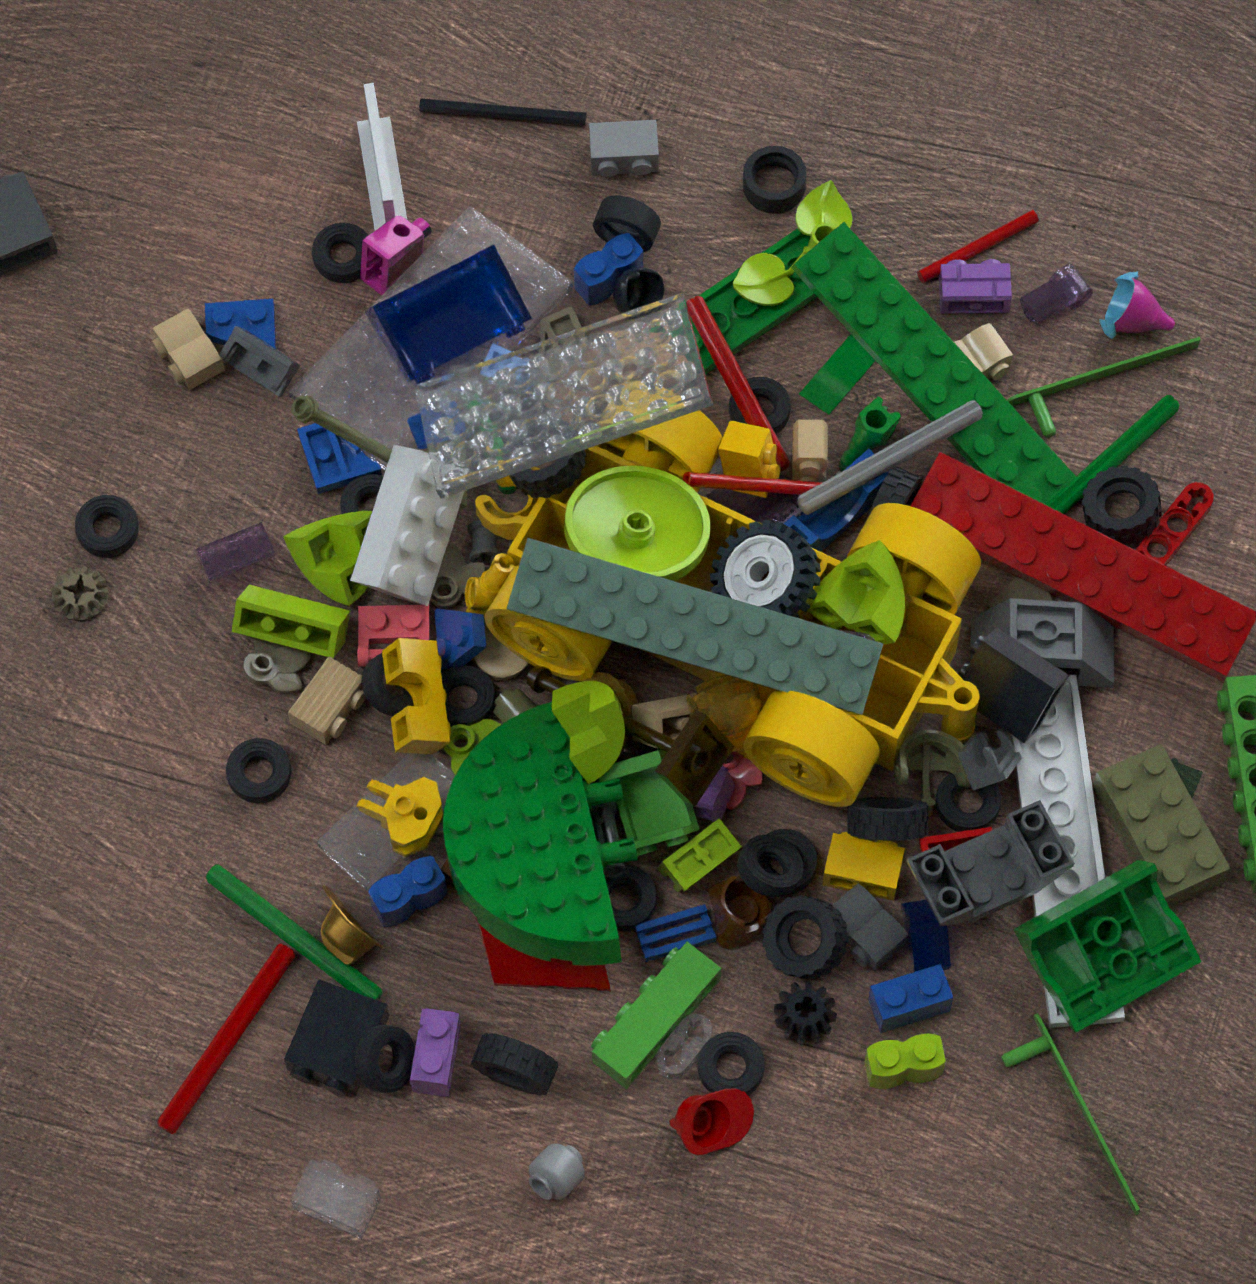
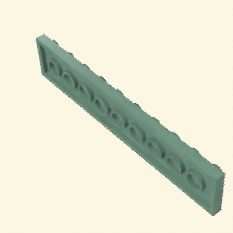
[506,538,883,715]

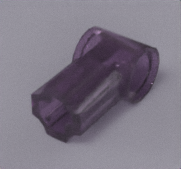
[1020,264,1093,324]

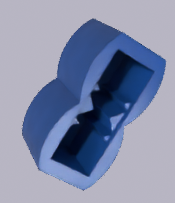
[574,233,643,306]
[368,856,447,927]

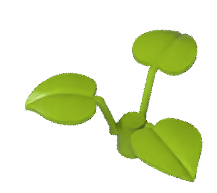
[733,180,853,306]

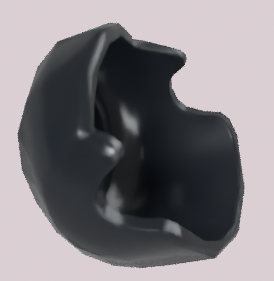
[613,267,665,319]

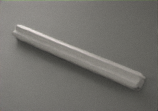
[797,400,983,515]

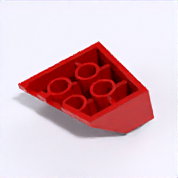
[476,917,611,991]

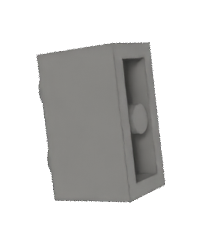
[589,120,659,177]

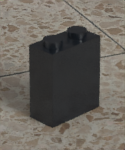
[958,628,1069,743]
[284,979,390,1096]

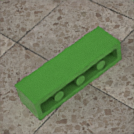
[591,942,721,1090]

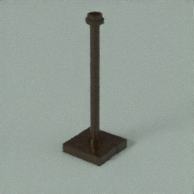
[526,666,735,807]

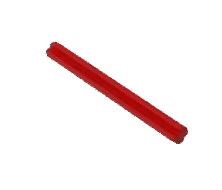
[686,296,790,472]
[157,943,295,1134]

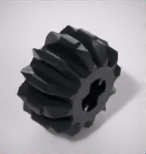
[774,980,837,1045]

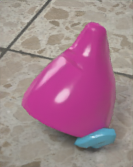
[1099,272,1175,339]

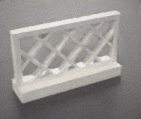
[357,83,407,231]

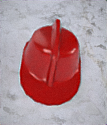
[669,1088,754,1156]

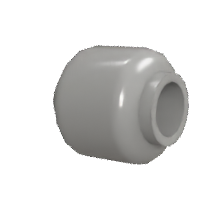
[529,1144,584,1200]

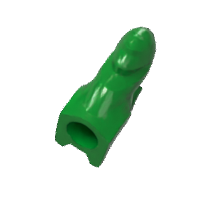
[839,397,901,472]

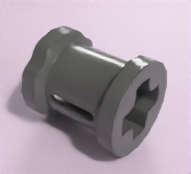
[468,520,501,565]

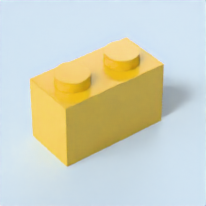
[718,420,780,498]
[822,832,905,901]

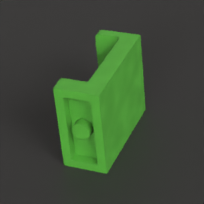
[598,749,700,856]

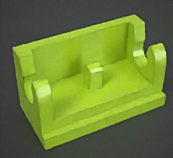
[657,818,742,892]

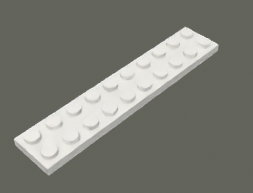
[1010,675,1125,1028]

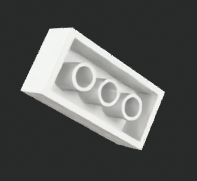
[350,445,471,606]

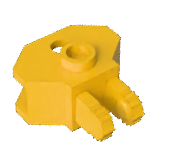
[356,777,443,857]

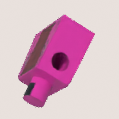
[360,215,432,298]

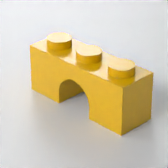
[382,638,451,754]

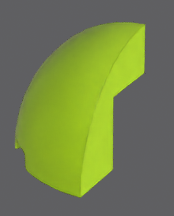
[283,511,372,606]
[806,540,905,644]
[552,681,625,784]

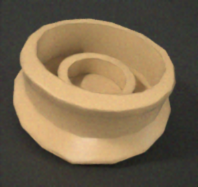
[471,624,529,681]

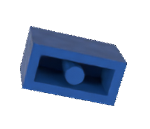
[868,964,953,1033]

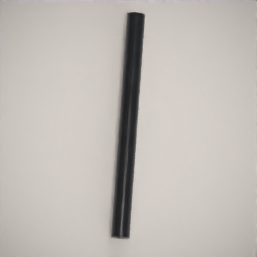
[419,98,587,126]

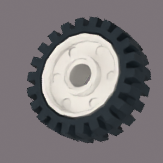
[710,520,821,619]

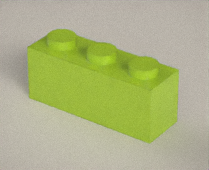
[231,584,351,658]

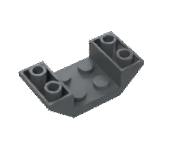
[970,598,1114,688]
[906,800,1075,926]

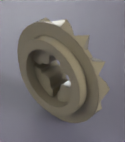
[51,565,109,620]

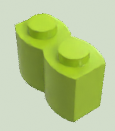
[864,1034,946,1089]

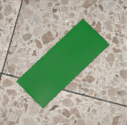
[799,334,875,415]

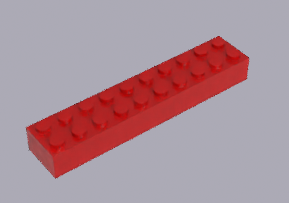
[911,452,1256,682]

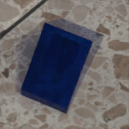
[900,899,951,972]

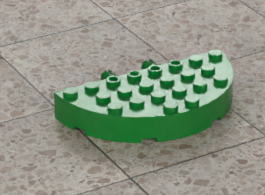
[443,702,638,966]

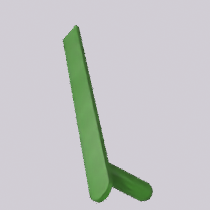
[1007,337,1201,438]
[1001,1013,1140,1216]

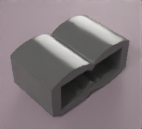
[832,883,908,971]

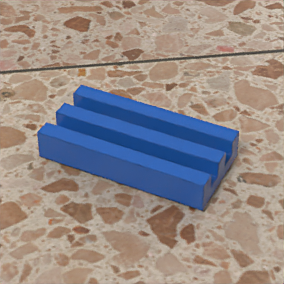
[635,904,716,962]

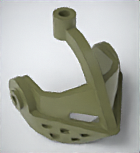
[894,730,970,818]

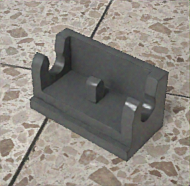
[220,326,301,397]
[958,728,1022,791]

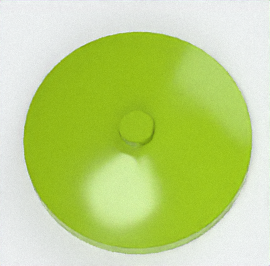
[564,466,711,581]

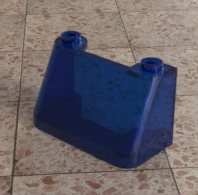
[365,244,532,386]

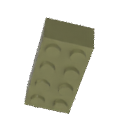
[1092,744,1231,908]

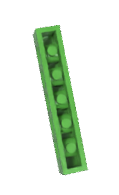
[1217,675,1256,893]

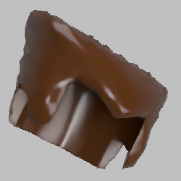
[707,875,773,950]

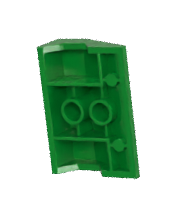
[1013,860,1202,1033]

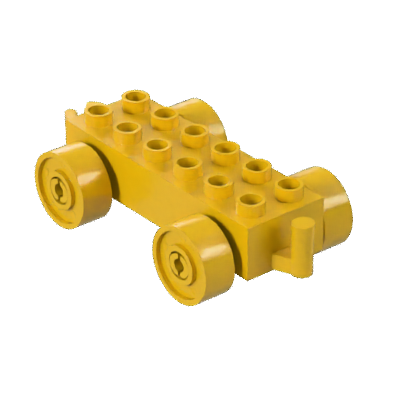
[475,383,981,807]

